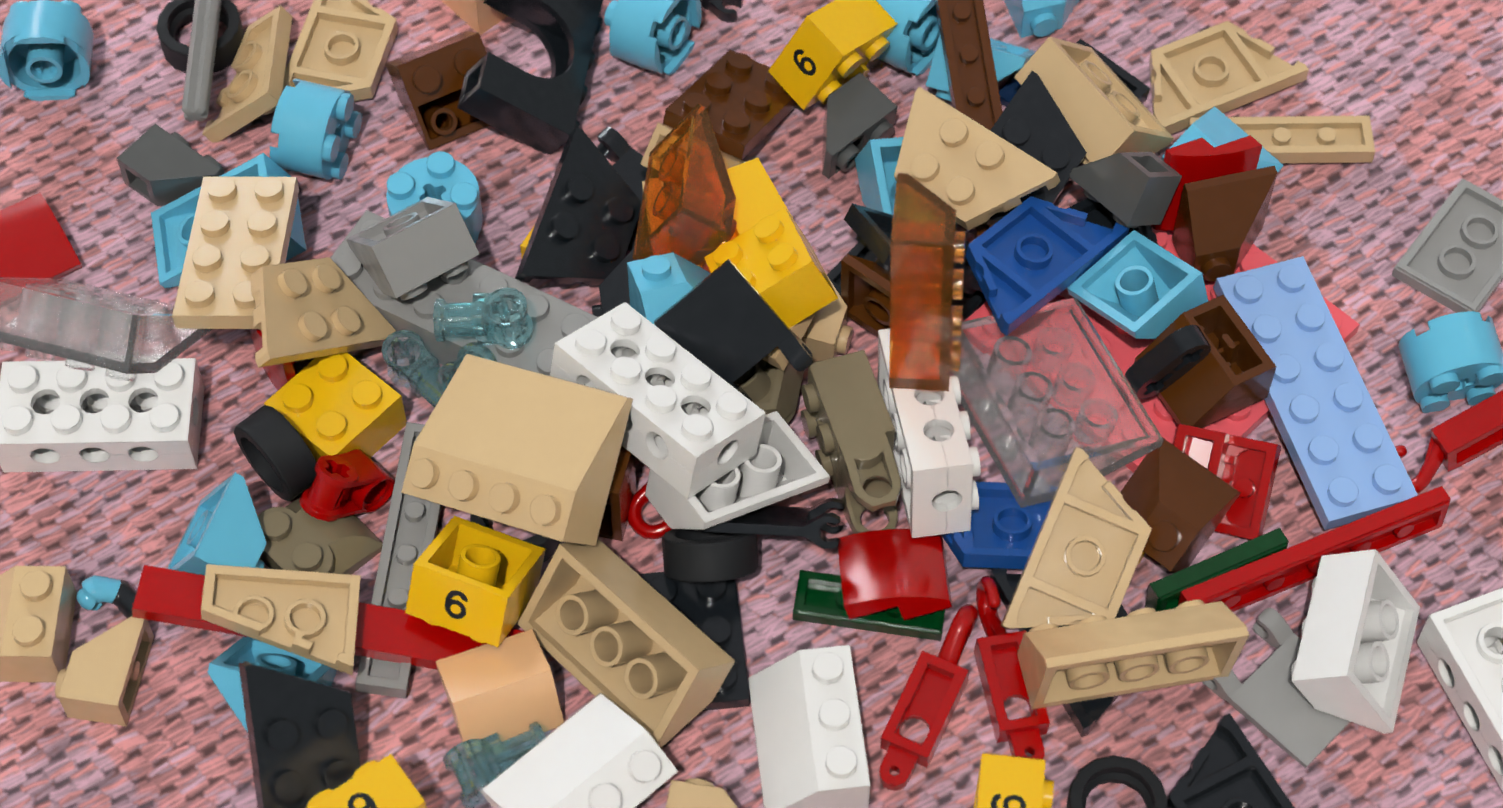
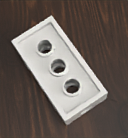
[550,302,766,499]
[878,323,981,538]
[0,358,205,473]
[1417,588,1503,792]

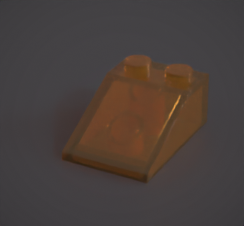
[632,103,736,267]

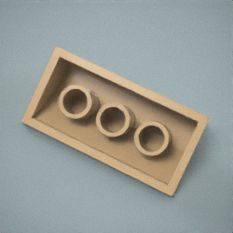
[517,538,735,748]
[1017,600,1249,709]

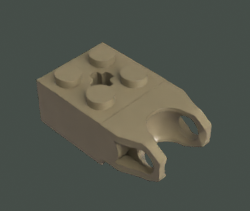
[801,350,901,534]

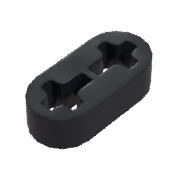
[1125,325,1211,399]

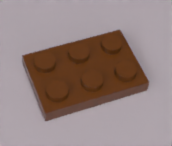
[663,50,798,160]

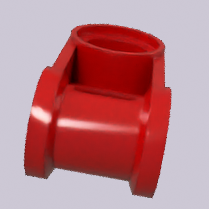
[299,449,395,521]

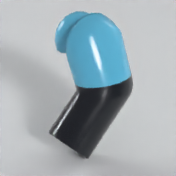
[76,575,137,619]

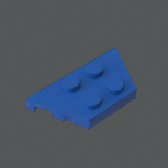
[965,196,1130,336]
[942,482,1058,569]

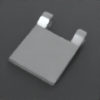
[1202,608,1350,768]

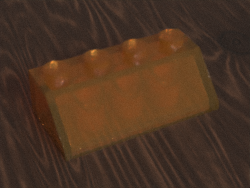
[889,173,965,391]

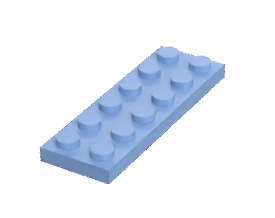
[1213,256,1418,530]

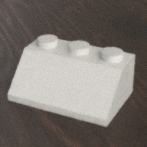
[645,411,830,530]
[1291,549,1420,733]
[748,645,870,808]
[480,693,678,808]

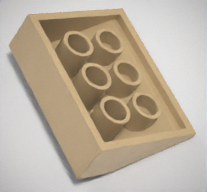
[401,354,633,546]

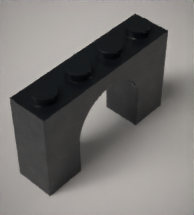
[457,0,603,154]

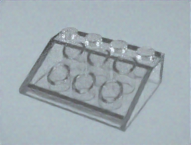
[0,277,212,381]
[944,298,1164,508]

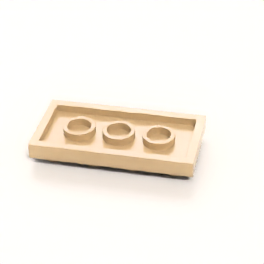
[172,176,299,329]

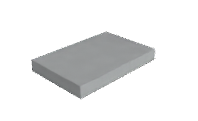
[1391,178,1503,313]

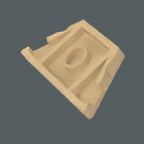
[274,0,398,111]
[1149,21,1309,134]
[894,86,1060,230]
[250,257,399,368]
[1000,447,1152,629]

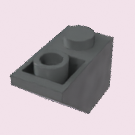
[822,72,898,179]
[117,124,225,206]
[1069,152,1182,228]

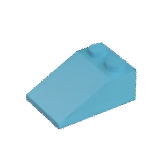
[151,153,306,288]

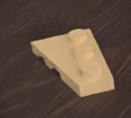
[202,5,292,142]
[201,564,361,676]

